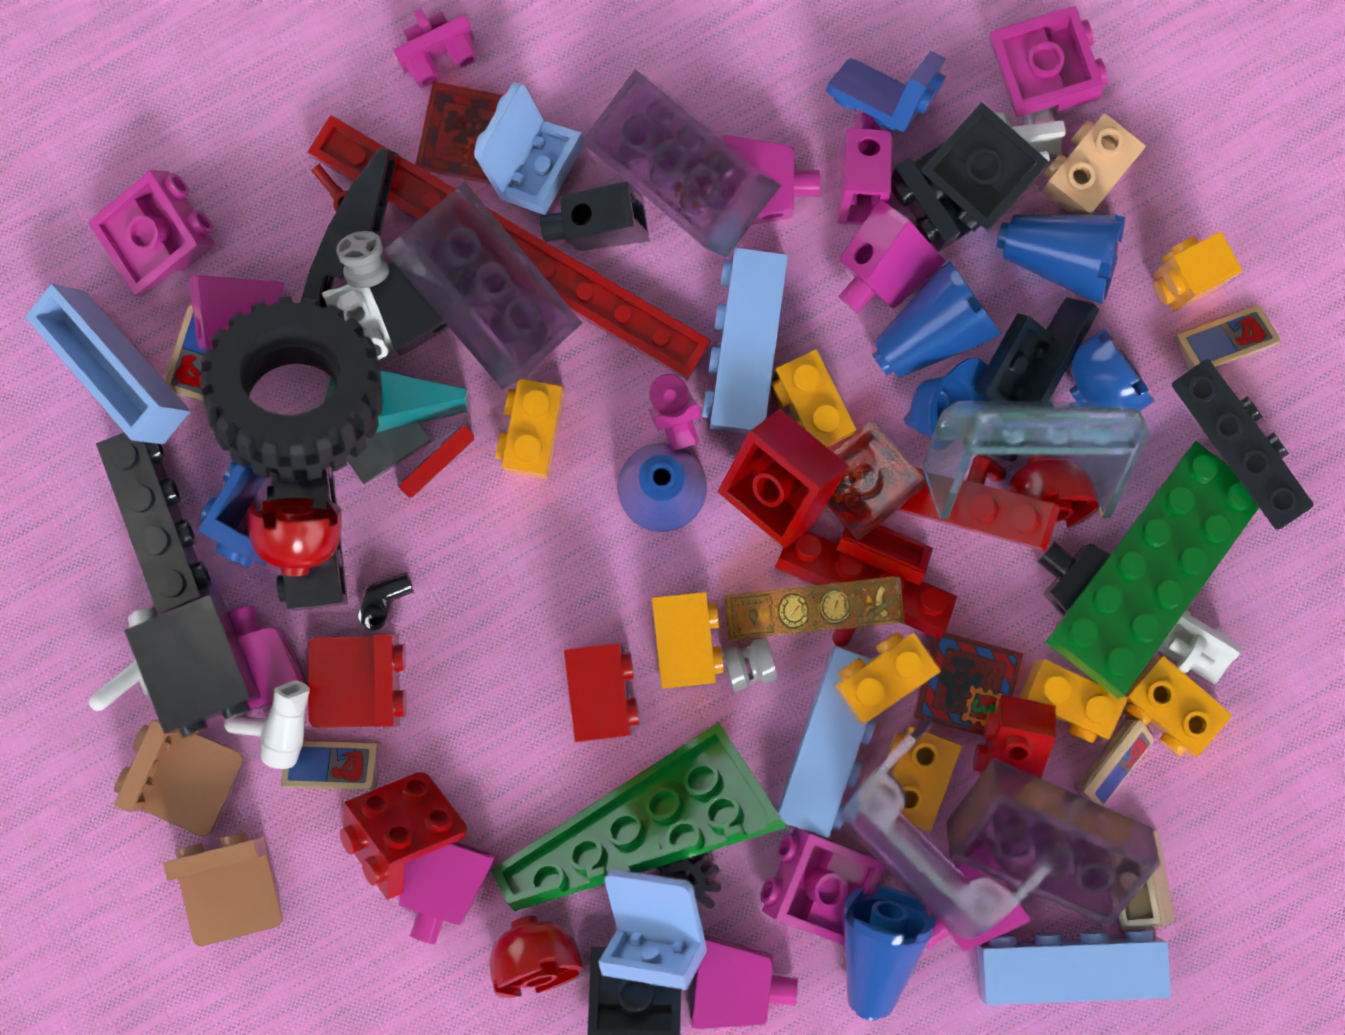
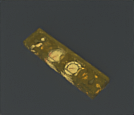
[724,577,905,640]

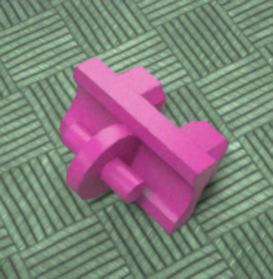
[393,7,477,88]
[649,374,702,451]

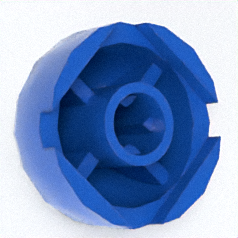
[1069,328,1155,420]

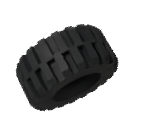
[200,297,383,482]

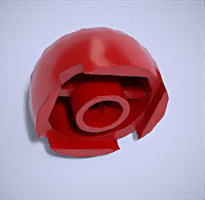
[1007,453,1099,528]
[248,498,341,576]
[489,915,584,998]

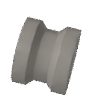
[336,231,389,288]

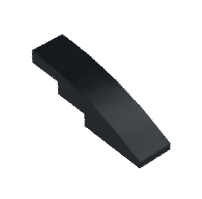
[300,148,399,309]

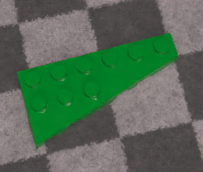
[490,722,787,911]

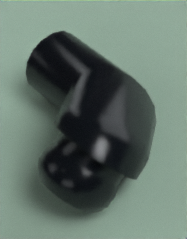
[358,572,414,631]

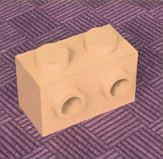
[1042,113,1146,214]

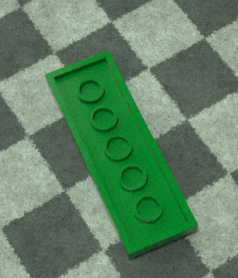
[1045,441,1259,700]

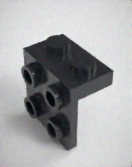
[891,143,972,252]

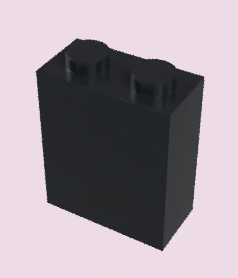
[124,595,261,738]

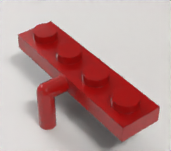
[880,453,1060,551]
[775,531,958,647]

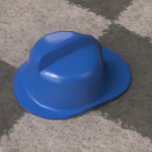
[904,358,990,450]

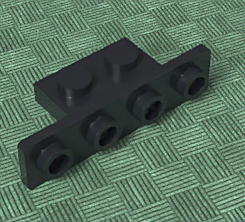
[974,298,1099,462]
[1172,359,1314,530]

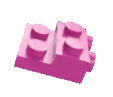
[989,5,1108,118]
[88,170,216,296]
[760,827,886,946]

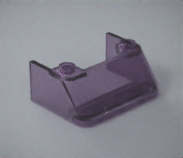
[842,718,1065,939]

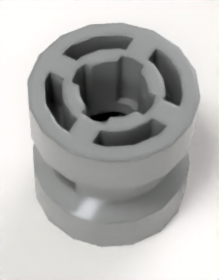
[722,637,778,692]

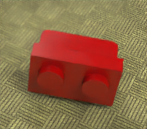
[308,634,407,728]
[340,772,467,900]

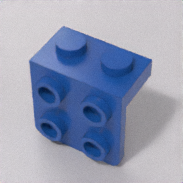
[826,50,946,133]
[198,461,267,568]

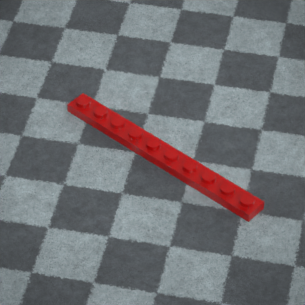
[307,115,711,381]

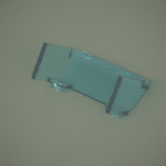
[922,401,1149,519]

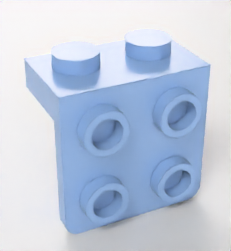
[474,82,586,215]
[599,870,707,990]

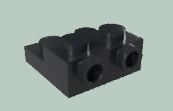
[920,102,1049,232]
[587,947,681,1035]

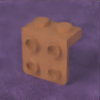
[113,720,244,836]
[163,831,283,946]

